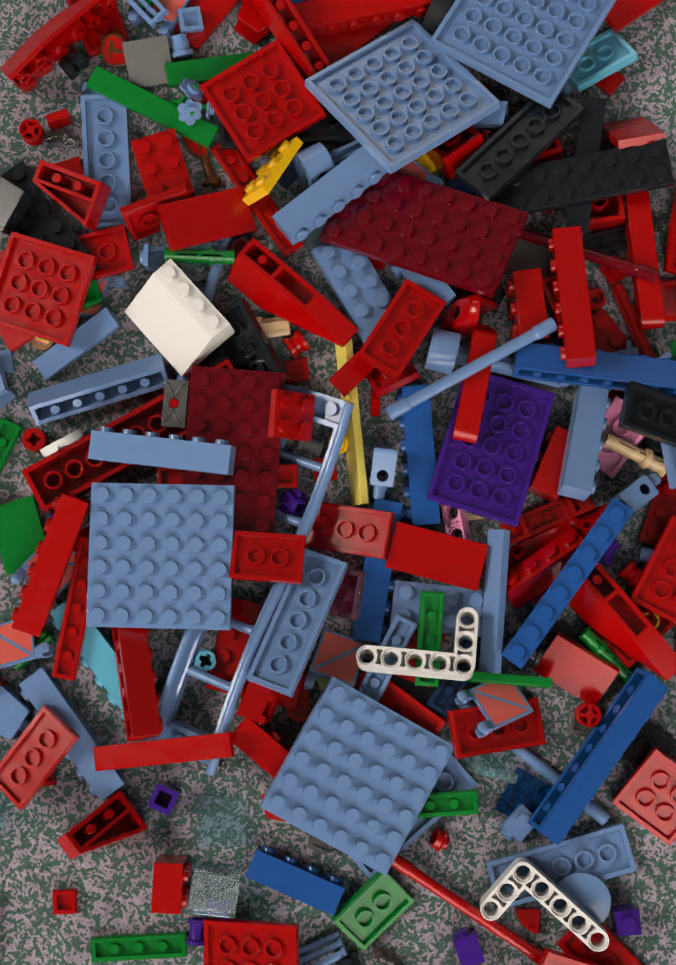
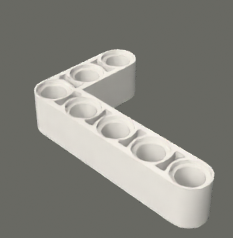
[356,607,479,681]
[480,857,609,952]

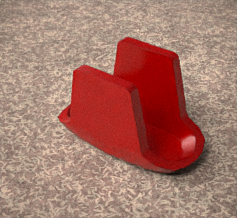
[234,0,271,45]
[441,294,497,338]

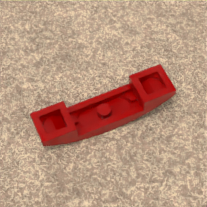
[500,495,596,545]

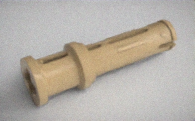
[603,432,666,477]

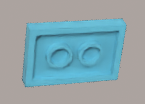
[568,28,638,93]

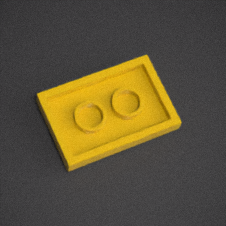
[242,137,303,206]

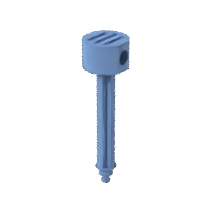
[293,140,362,190]
[424,328,578,389]

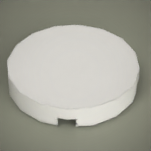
[40,428,84,458]

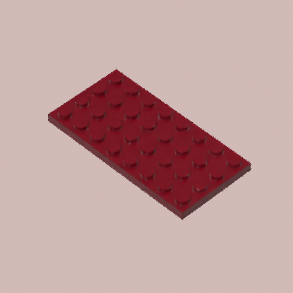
[319,171,528,299]
[182,366,286,533]

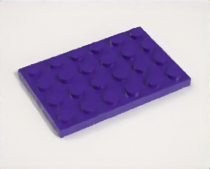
[426,374,555,527]

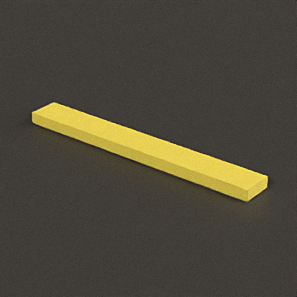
[335,320,369,507]

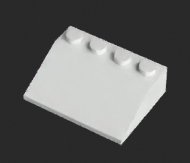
[125,258,235,378]

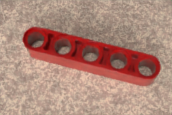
[452,327,497,444]

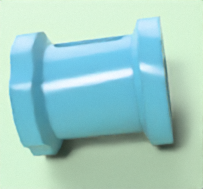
[194,649,216,671]

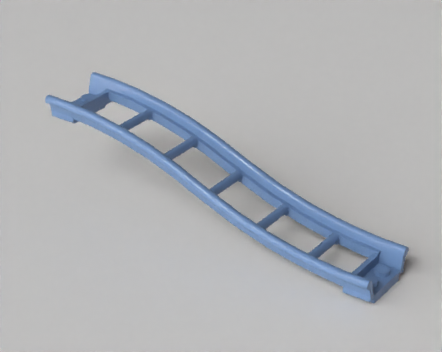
[147,383,354,776]

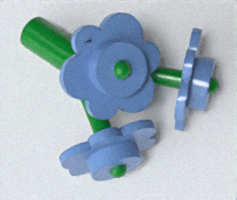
[167,78,215,126]

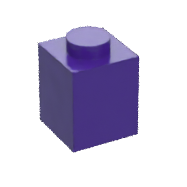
[147,780,183,815]
[610,904,642,937]
[451,927,485,965]

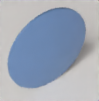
[553,872,611,925]

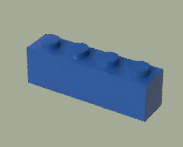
[245,845,345,916]

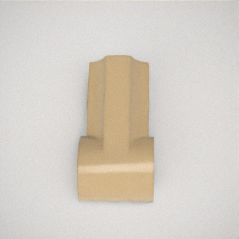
[256,317,291,339]

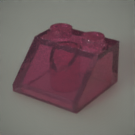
[328,570,365,620]

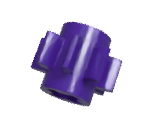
[279,488,308,516]

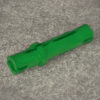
[164,247,234,266]
[578,626,633,685]

